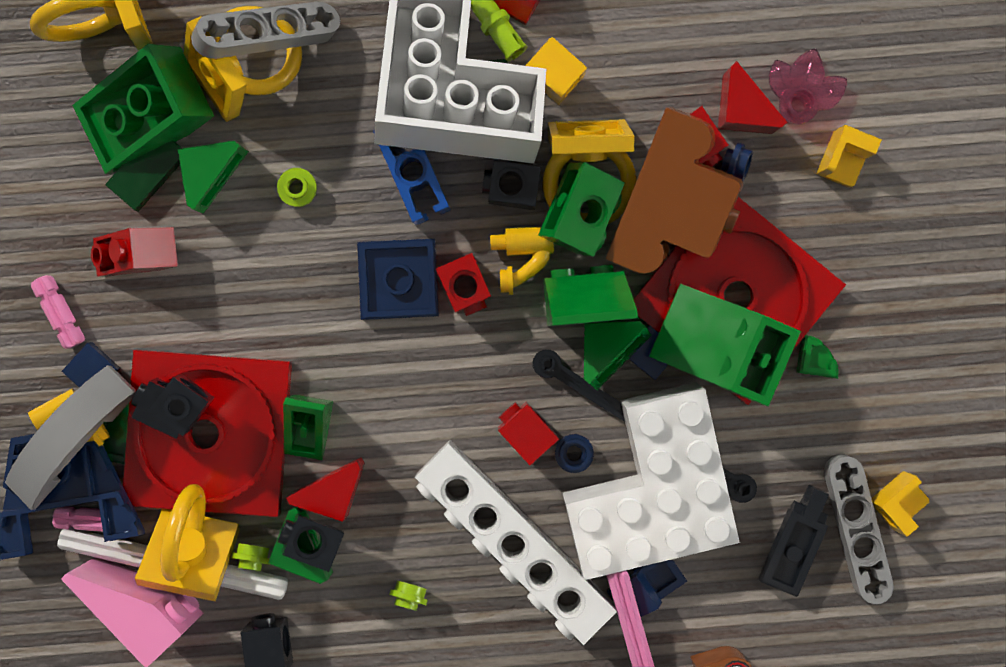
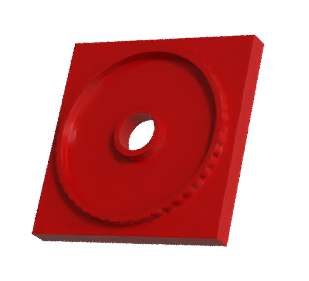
[633,197,846,405]
[123,350,292,517]

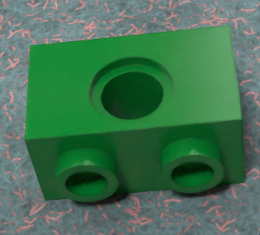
[538,162,625,257]

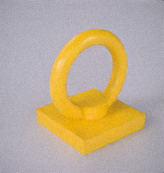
[30,0,153,51]
[184,6,302,122]
[543,119,637,224]
[135,484,240,601]

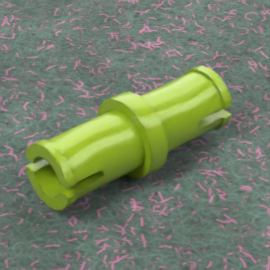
[470,0,528,62]

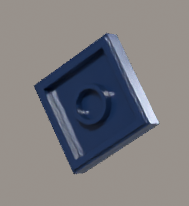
[357,239,439,320]

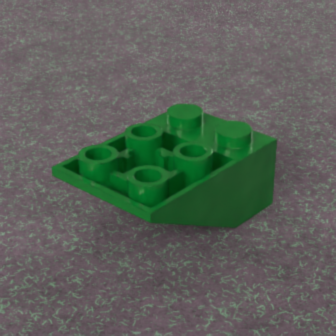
[648,284,801,407]

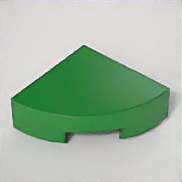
[796,335,839,379]

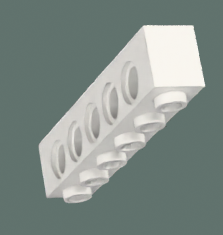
[415,440,617,645]

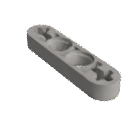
[191,2,340,59]
[824,454,894,604]

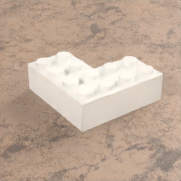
[374,0,546,164]
[563,382,740,580]

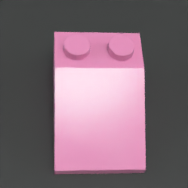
[61,557,204,667]

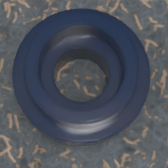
[721,143,753,181]
[555,434,594,473]

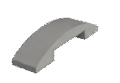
[5,365,136,510]

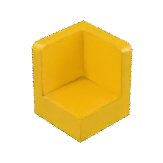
[525,37,587,105]
[816,125,882,188]
[871,471,929,537]

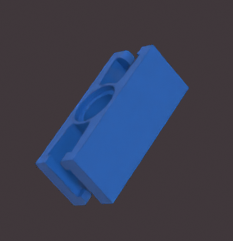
[373,130,451,226]

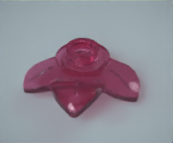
[769,49,847,125]

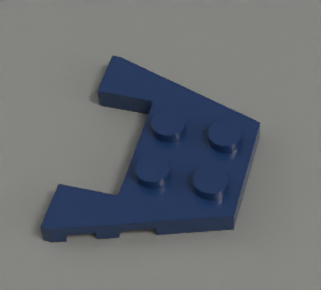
[0,434,145,560]

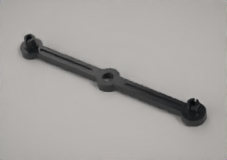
[532,349,757,503]

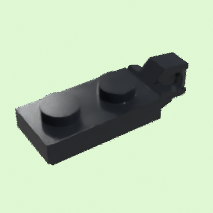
[758,485,829,597]

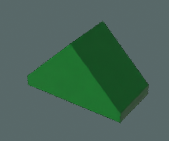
[178,141,249,214]
[584,321,652,390]
[283,394,333,460]
[268,506,333,584]

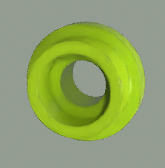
[277,168,317,207]
[231,543,270,571]
[389,581,428,611]

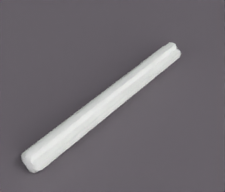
[57,527,288,600]

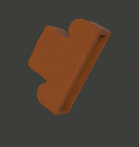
[606,107,743,274]

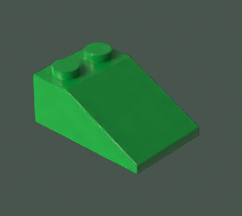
[72,44,214,174]
[543,265,638,326]

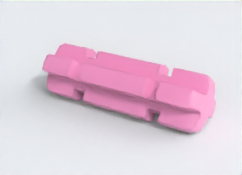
[31,275,85,349]
[52,506,103,532]

